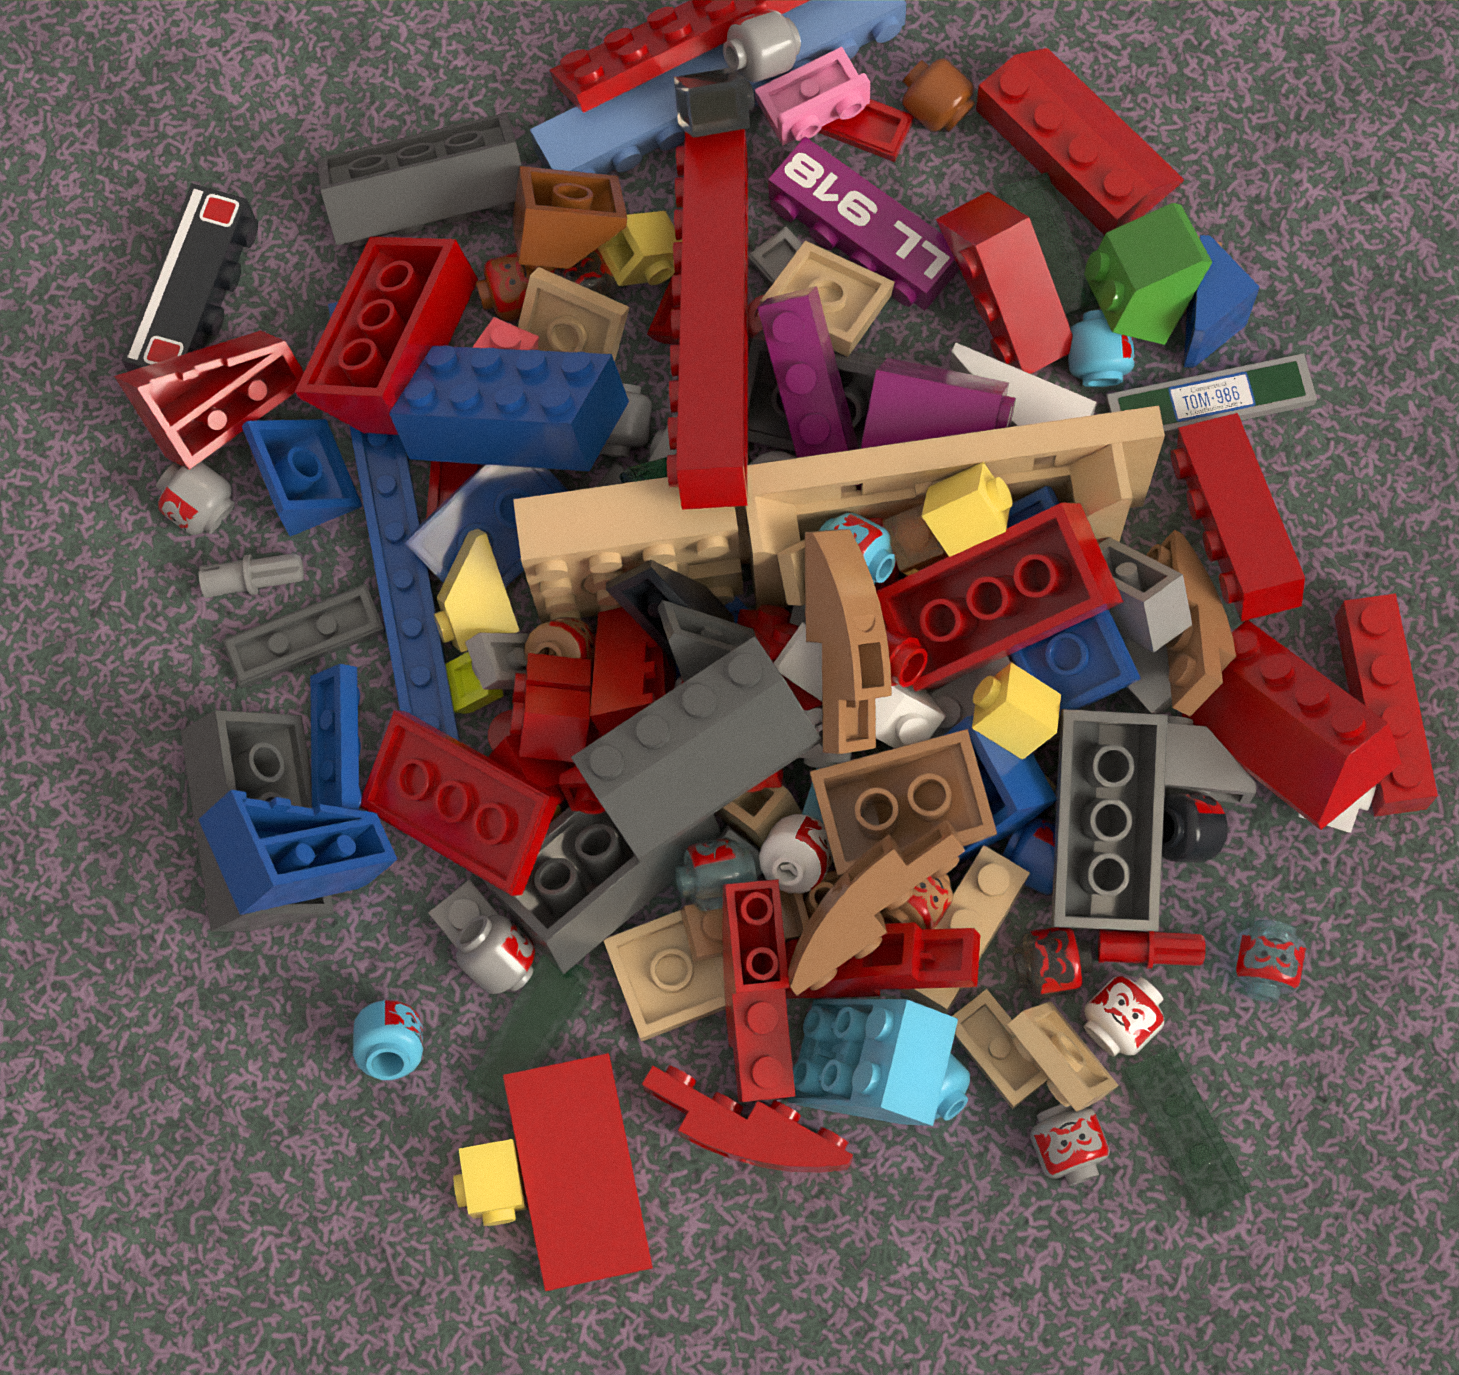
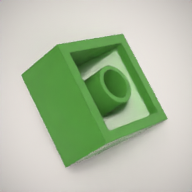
[1084,203,1212,345]

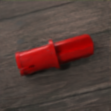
[1098,929,1206,969]

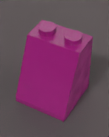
[861,358,1016,449]

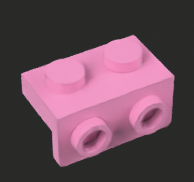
[754,47,870,146]

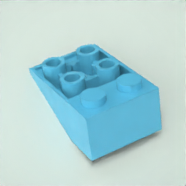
[788,999,958,1126]

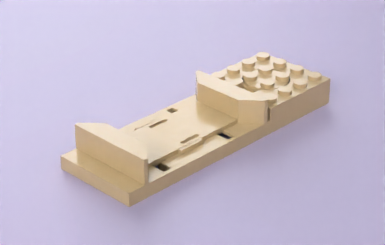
[513,406,1165,623]

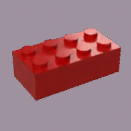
[876,503,1123,691]

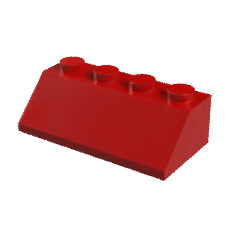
[976,48,1184,236]
[295,237,478,435]
[1182,620,1402,830]

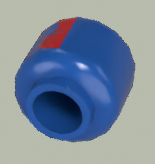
[1002,817,1056,896]

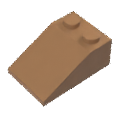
[810,729,997,878]

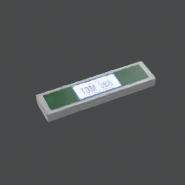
[1105,353,1317,436]

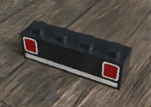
[121,183,258,372]

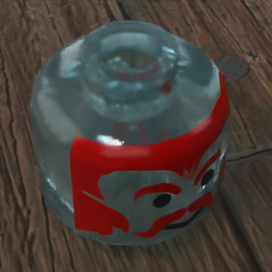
[675,837,757,913]
[1232,920,1307,1003]

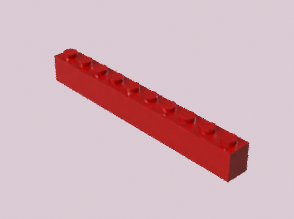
[667,122,748,510]

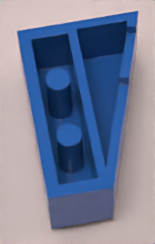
[198,790,398,915]

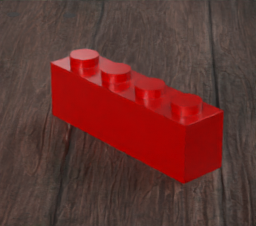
[1171,413,1305,622]
[1334,593,1438,817]

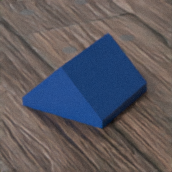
[1184,235,1260,368]
[242,419,363,537]

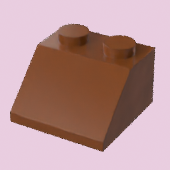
[512,166,627,271]

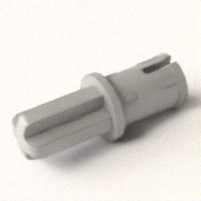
[199,553,304,598]

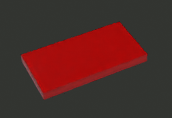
[360,710,560,896]
[503,1053,653,1292]

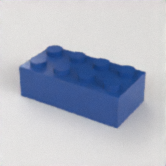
[389,345,629,471]

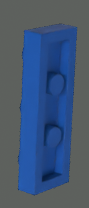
[310,664,362,810]

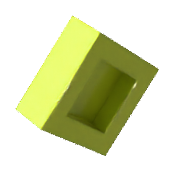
[446,651,504,714]

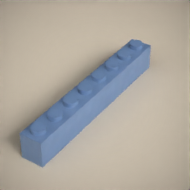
[530,0,906,174]

